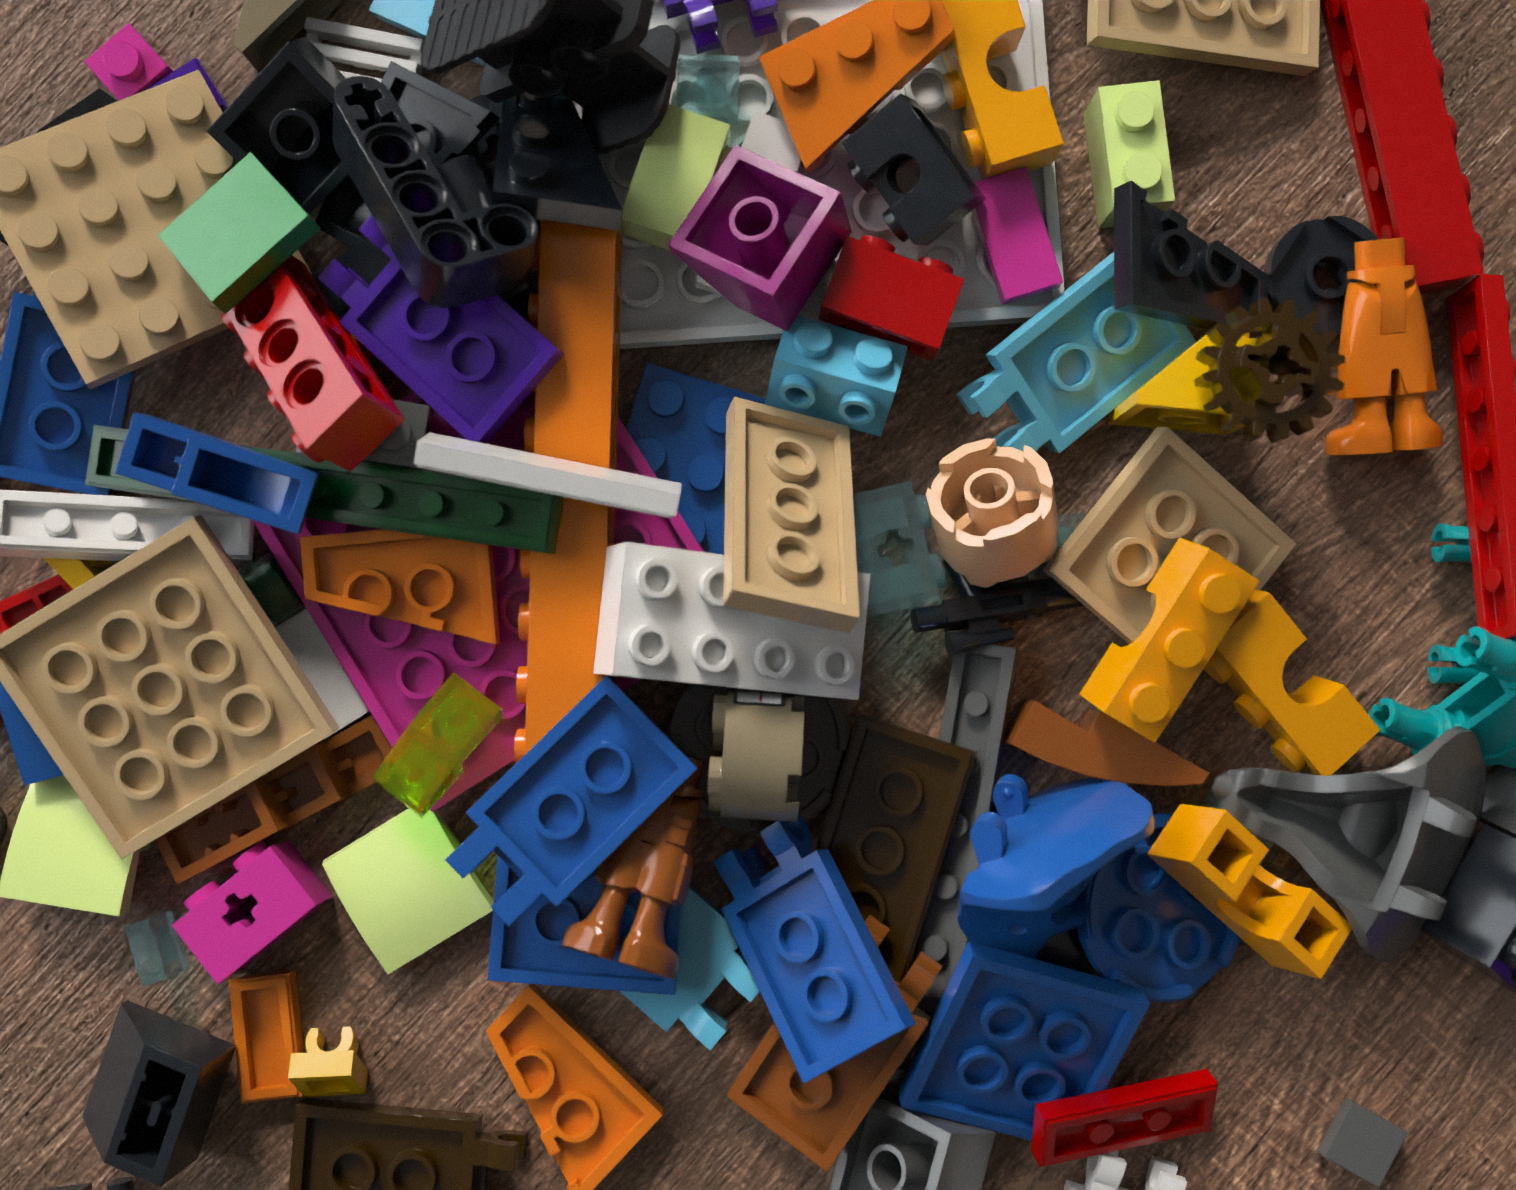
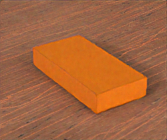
[228,969,304,1104]

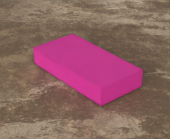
[972,167,1063,305]

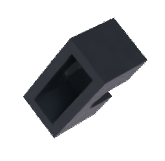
[842,94,986,245]

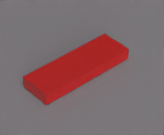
[1031,1069,1218,1167]

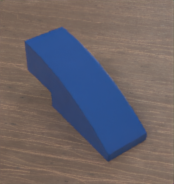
[115,412,320,534]

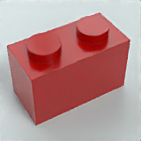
[818,235,965,361]

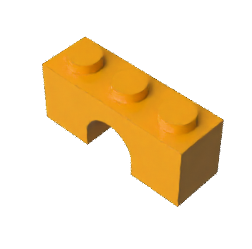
[941,0,1064,180]
[1079,537,1260,743]
[1204,589,1380,776]
[1147,804,1352,979]

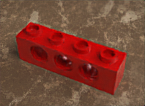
[221,255,405,472]

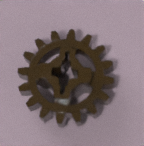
[1194,297,1346,444]

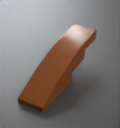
[155,716,405,885]

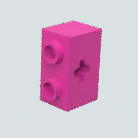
[172,840,333,985]

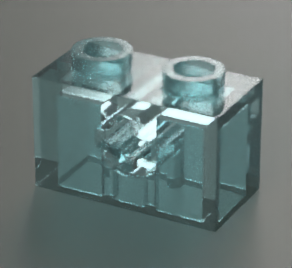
[853,481,946,619]

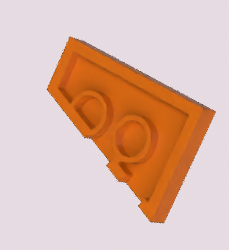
[759,0,956,175]
[300,529,501,645]
[486,984,664,1190]

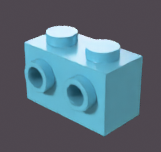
[765,316,908,437]

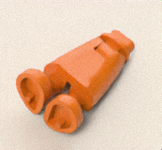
[1324,238,1443,455]

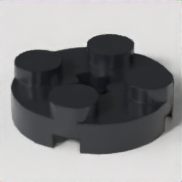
[1264,216,1379,339]

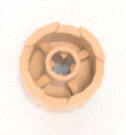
[926,438,1059,588]

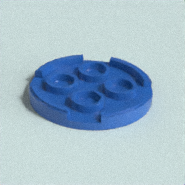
[1076,812,1241,1003]

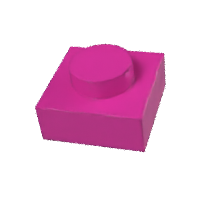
[84,22,173,101]

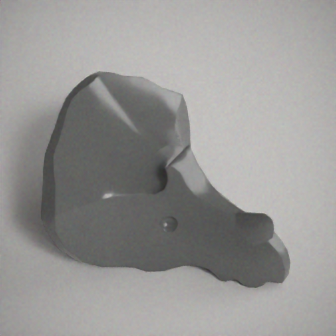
[1212,726,1487,963]

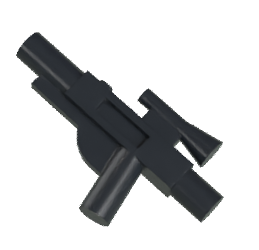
[911,560,1084,656]

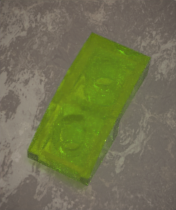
[373,673,503,818]

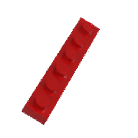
[1446,274,1516,641]

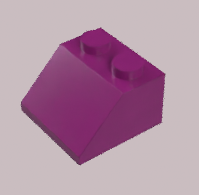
[668,145,852,331]

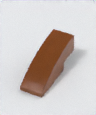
[1005,700,1210,786]

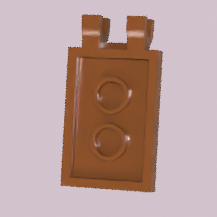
[726,915,942,1172]

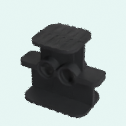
[422,0,681,155]

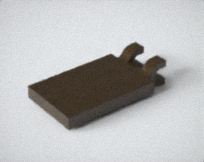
[289,1098,528,1190]

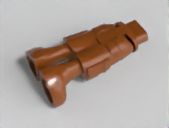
[561,757,704,980]

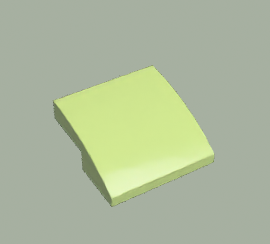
[0,775,151,916]
[322,799,494,974]

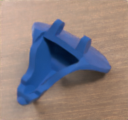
[957,774,1154,959]

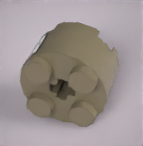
[708,691,804,822]

